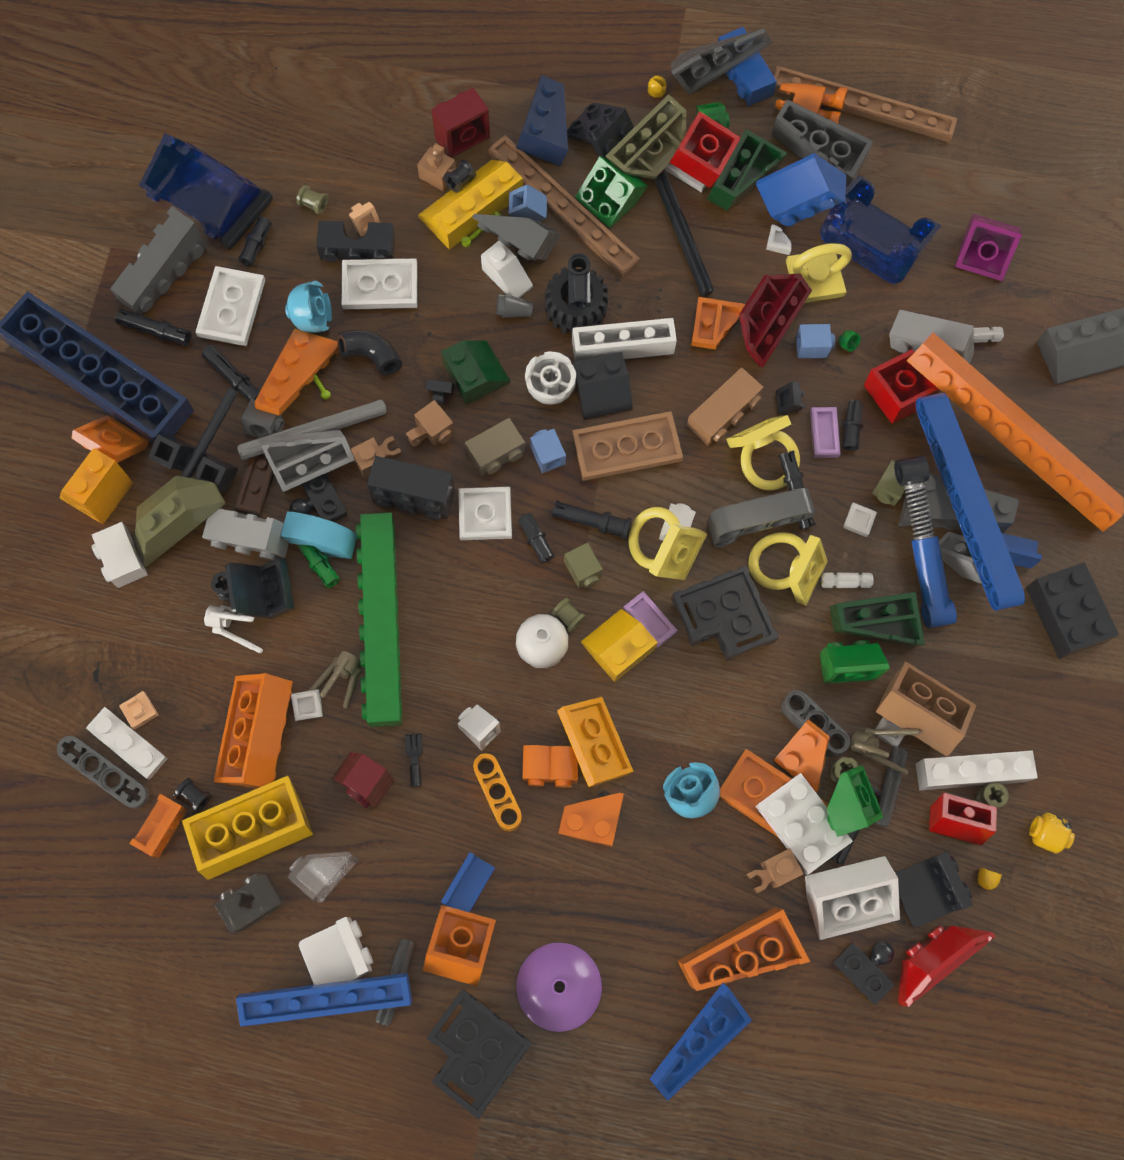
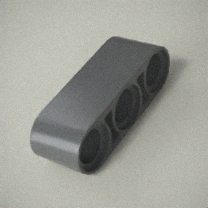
[781,690,850,757]

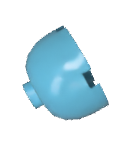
[285,281,332,333]
[663,762,720,819]

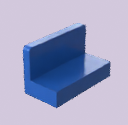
[1001,533,1042,568]
[441,852,495,913]

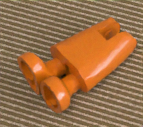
[774,83,848,124]

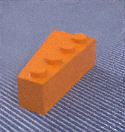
[677,907,810,991]

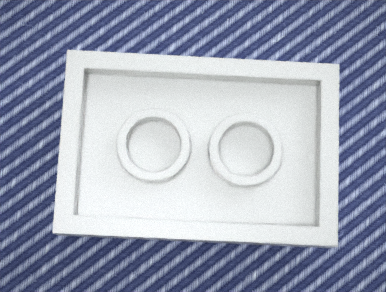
[342,259,417,309]
[195,266,265,346]
[756,773,853,875]

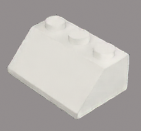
[805,856,900,940]

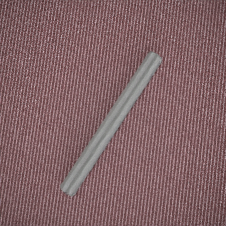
[237,400,386,460]

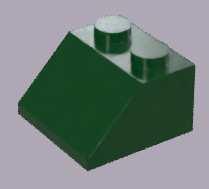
[441,340,510,405]

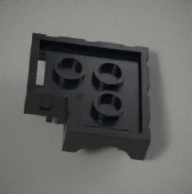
[671,565,779,661]
[427,989,532,1120]

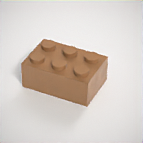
[876,661,976,757]

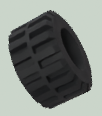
[545,267,608,335]

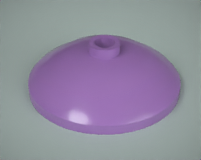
[516,943,602,1032]

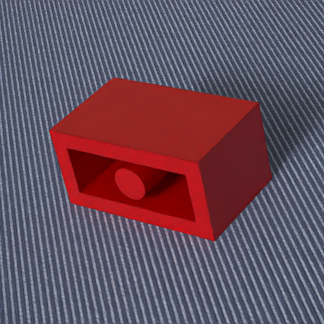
[929,792,997,846]

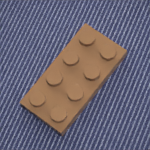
[572,411,683,481]

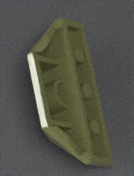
[605,94,686,179]
[134,476,226,567]

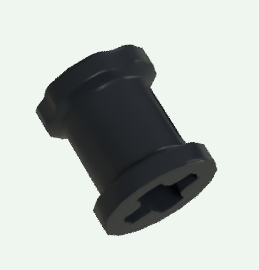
[443,160,476,193]
[211,572,230,602]
[173,778,211,814]

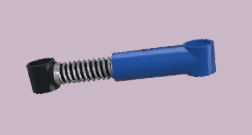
[894,455,957,629]

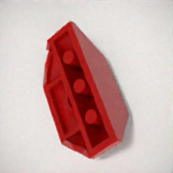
[898,925,996,1007]

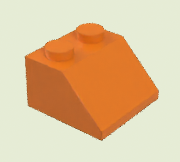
[422,905,496,986]

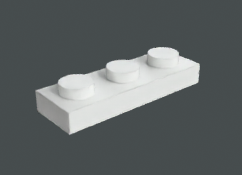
[86,707,168,780]

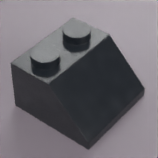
[573,352,633,420]

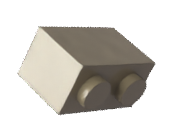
[465,418,525,476]

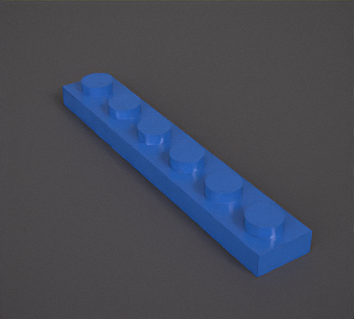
[236,973,412,1027]

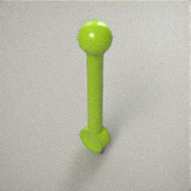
[461,211,501,247]
[314,374,331,400]

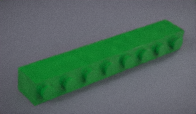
[356,513,403,727]

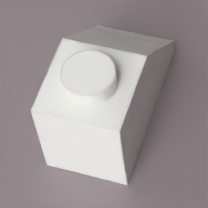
[481,241,533,298]
[458,705,501,751]

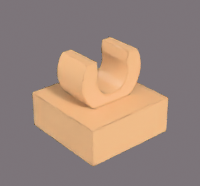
[349,202,380,237]
[119,691,159,730]

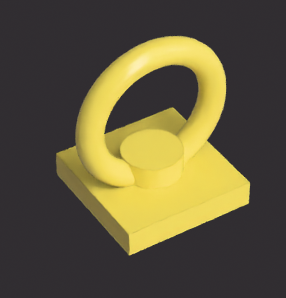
[786,243,852,303]
[726,415,800,491]
[628,507,707,580]
[748,532,828,606]

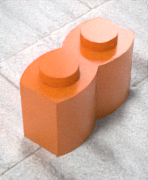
[522,745,578,788]

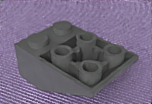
[472,214,561,262]

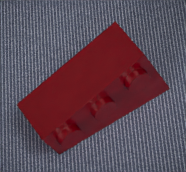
[332,751,395,809]

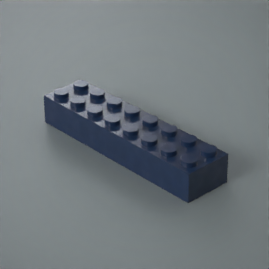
[0,291,194,444]

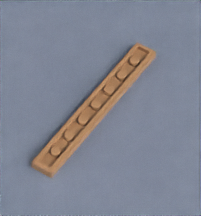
[773,66,958,143]
[488,135,640,278]

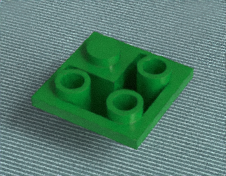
[575,157,647,228]

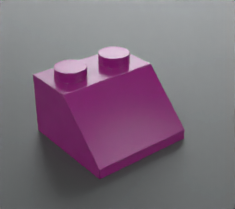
[955,214,1022,281]

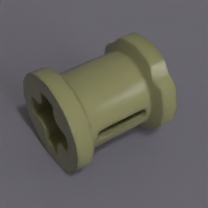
[296,185,329,214]
[551,597,586,633]
[829,757,859,784]
[976,783,1009,808]

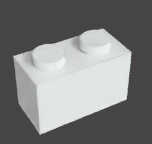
[91,522,148,588]

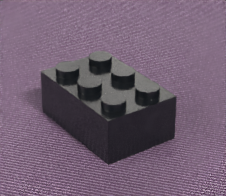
[367,455,455,520]
[1026,562,1119,659]

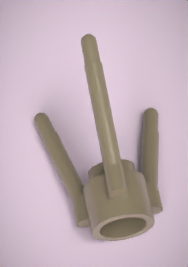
[308,651,361,709]
[850,727,921,775]

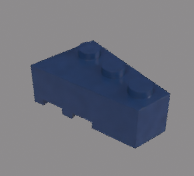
[516,75,568,166]

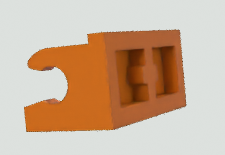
[129,794,188,859]

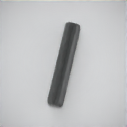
[875,747,908,827]
[376,939,415,1026]

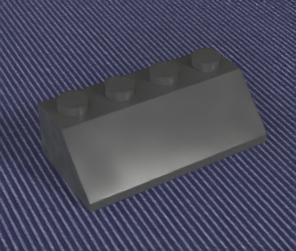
[1037,308,1124,385]

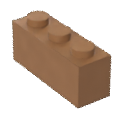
[686,367,764,446]

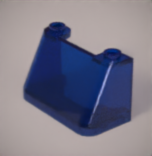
[139,133,261,239]
[820,175,941,283]

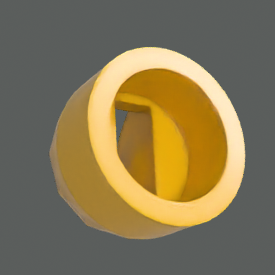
[648,75,667,98]
[977,867,1002,890]

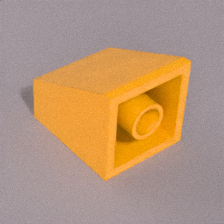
[59,448,133,524]

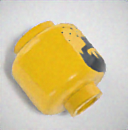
[1029,813,1075,854]

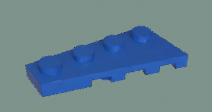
[650,983,752,1101]

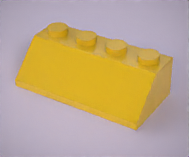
[418,160,523,250]
[182,776,313,880]

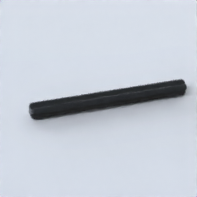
[654,170,714,296]

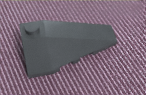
[671,28,772,95]

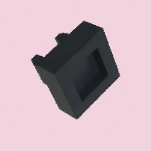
[426,379,455,406]
[775,381,806,415]

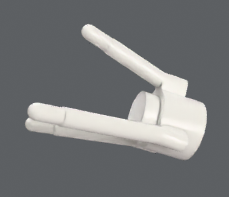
[204,605,263,653]

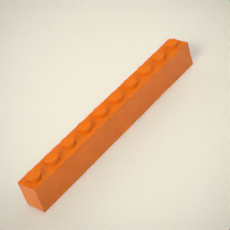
[907,332,1124,532]

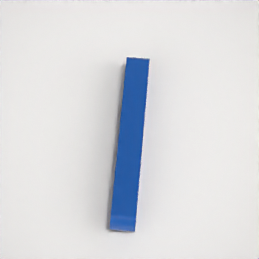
[916,392,1025,611]

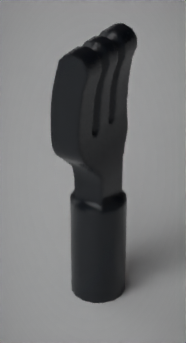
[405,733,423,788]

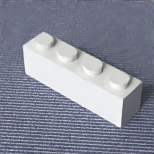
[572,318,677,362]
[915,751,1037,791]

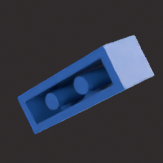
[718,27,777,106]

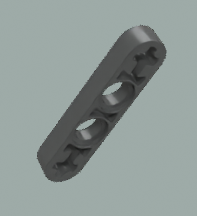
[56,736,150,809]

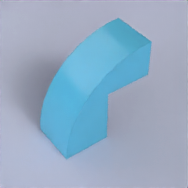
[281,511,357,559]

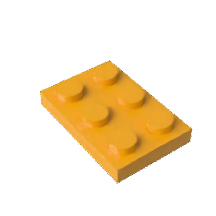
[557,697,634,787]

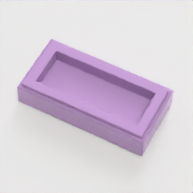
[810,407,840,458]
[623,591,678,649]

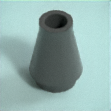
[496,293,533,318]

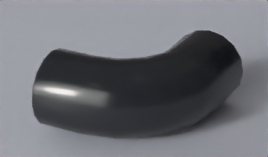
[337,330,402,376]

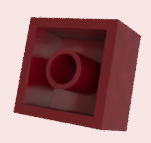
[431,87,490,158]

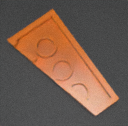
[254,329,339,416]

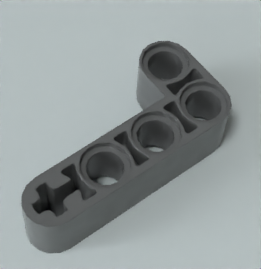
[707,488,816,548]

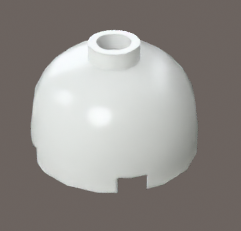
[525,351,576,405]
[516,614,568,668]

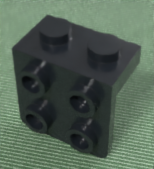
[567,103,634,158]
[225,558,295,619]
[895,852,973,927]

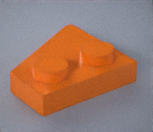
[691,297,745,350]
[774,719,830,793]
[558,793,624,847]

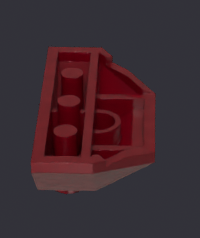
[739,273,812,367]

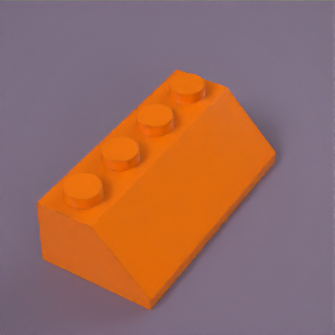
[213,673,293,789]

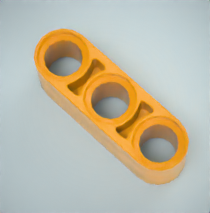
[473,753,522,832]

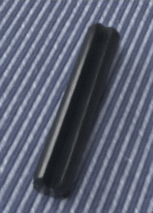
[220,189,273,250]

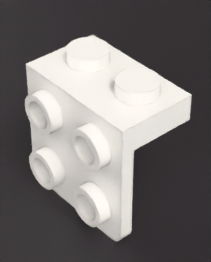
[299,917,373,985]

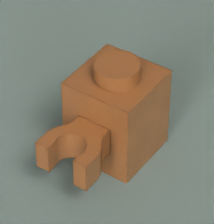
[417,143,456,191]
[406,400,454,448]
[350,436,402,481]
[747,848,804,894]

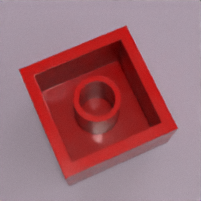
[669,111,741,188]
[863,349,940,424]

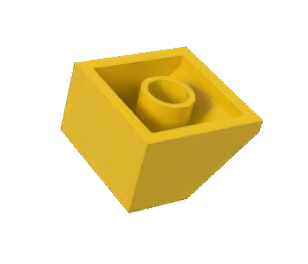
[581,609,658,683]

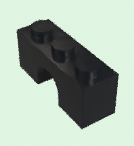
[316,221,395,262]
[148,434,238,492]

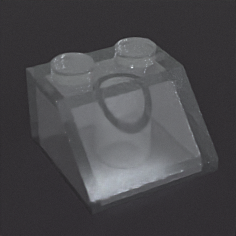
[288,852,359,903]

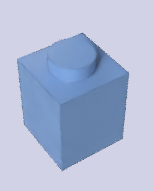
[509,184,547,221]
[795,324,835,358]
[530,429,566,473]

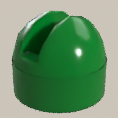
[839,330,861,352]

